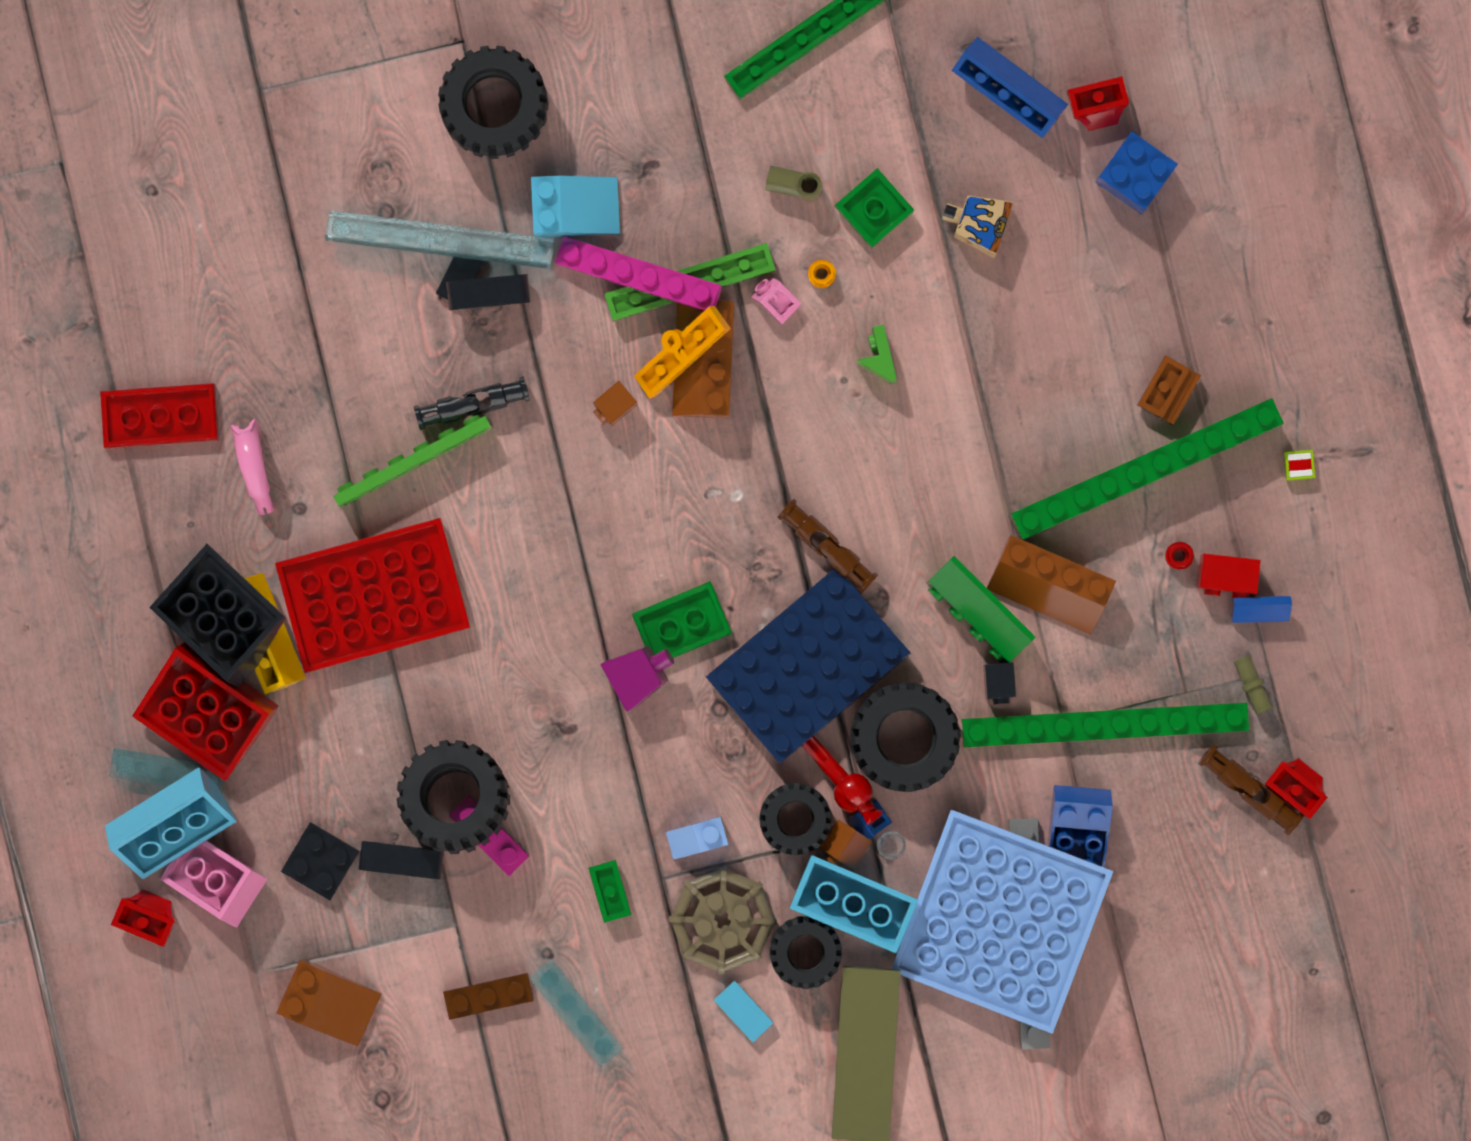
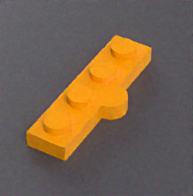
[634,306,731,399]

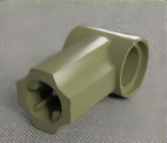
[765,166,823,202]

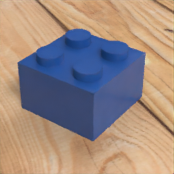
[1096,131,1178,215]

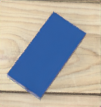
[1231,596,1292,623]

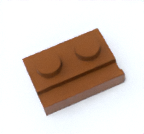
[1136,355,1201,426]

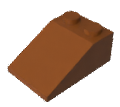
[276,959,382,1046]

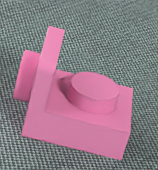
[751,277,801,324]

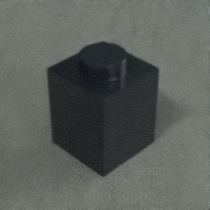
[983,662,1016,704]

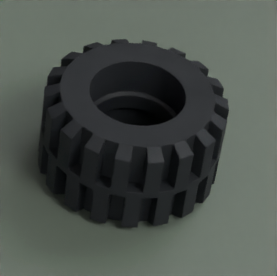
[759,783,832,855]
[770,916,842,989]

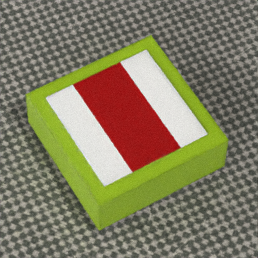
[1283,450,1316,481]

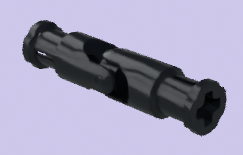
[414,376,530,431]

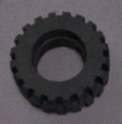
[438,46,548,159]
[850,682,961,792]
[396,740,510,854]

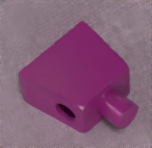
[600,646,674,712]

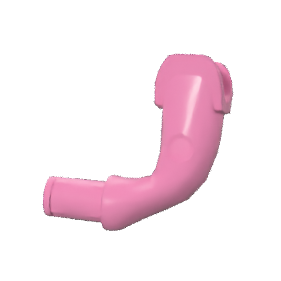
[230,419,275,515]

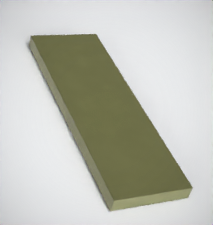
[831,966,900,1141]

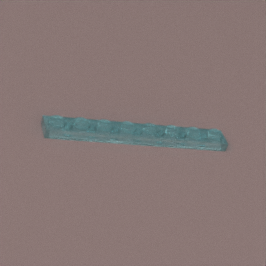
[325,211,555,269]

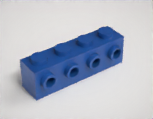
[951,36,1068,139]

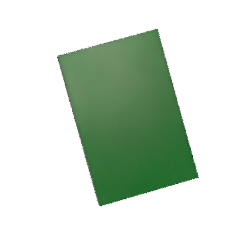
[632,581,732,658]

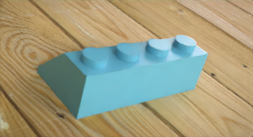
[105,767,237,879]
[789,855,918,953]

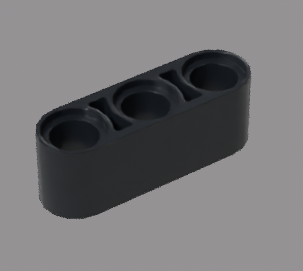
[446,274,531,310]
[358,841,444,879]

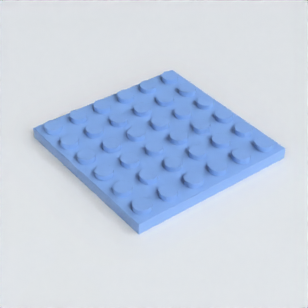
[892,810,1114,1034]

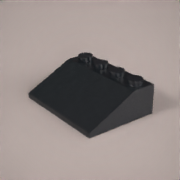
[149,543,286,688]

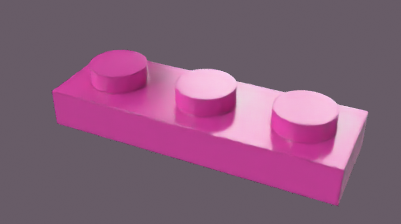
[448,795,529,876]

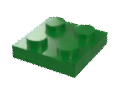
[834,168,915,249]

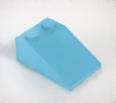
[531,176,620,239]

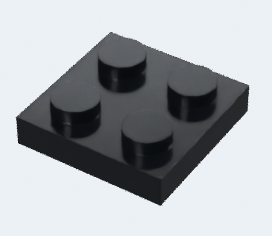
[281,822,360,900]

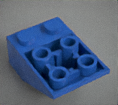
[1048,785,1113,867]

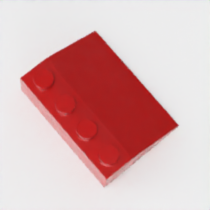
[132,642,279,782]

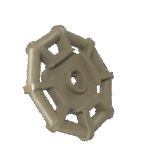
[668,866,777,975]

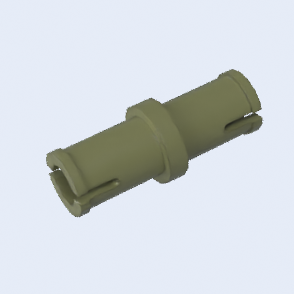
[1233,655,1273,715]

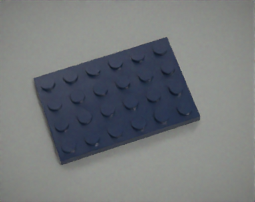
[706,569,911,764]

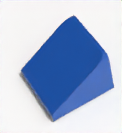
[848,799,892,839]

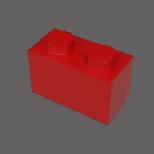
[1197,553,1261,598]

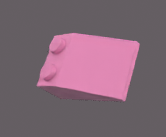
[160,840,267,928]

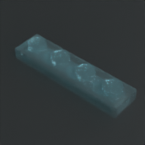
[109,748,225,795]
[529,959,624,1067]

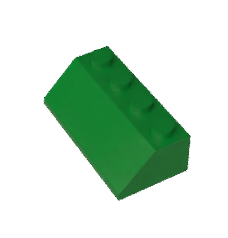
[927,556,1036,663]

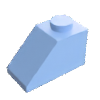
[666,816,728,860]

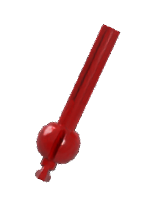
[802,736,883,825]

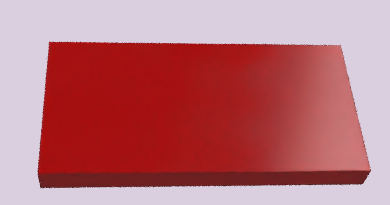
[100,383,219,449]

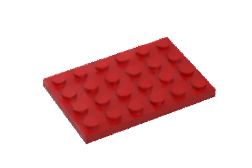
[275,518,471,673]

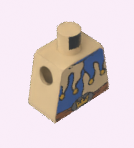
[942,196,1013,258]

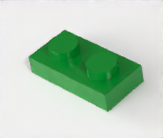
[588,860,632,923]

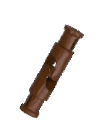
[777,499,878,594]
[1198,744,1304,835]

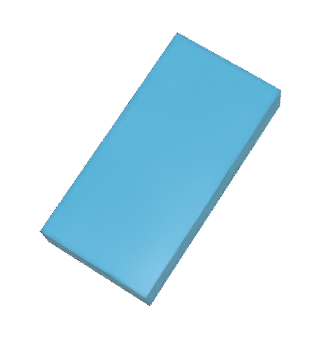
[714,980,774,1042]

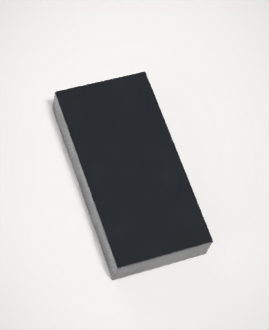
[436,243,487,300]

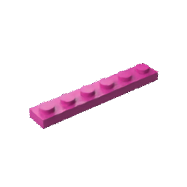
[555,236,723,311]

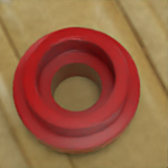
[1165,542,1194,570]

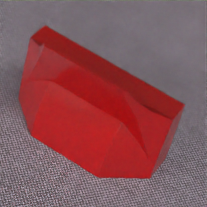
[1067,76,1130,131]
[1264,758,1328,819]
[111,890,176,947]

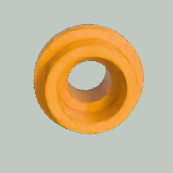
[808,260,836,288]

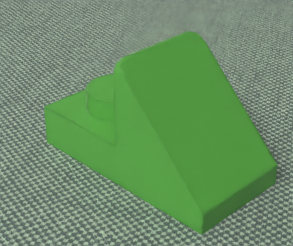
[856,325,897,384]

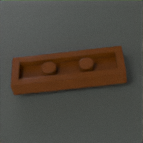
[443,973,534,1020]

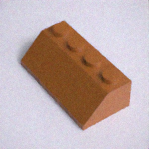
[672,301,734,419]
[987,535,1116,635]

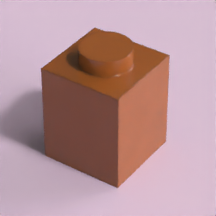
[593,381,638,426]
[819,819,872,870]

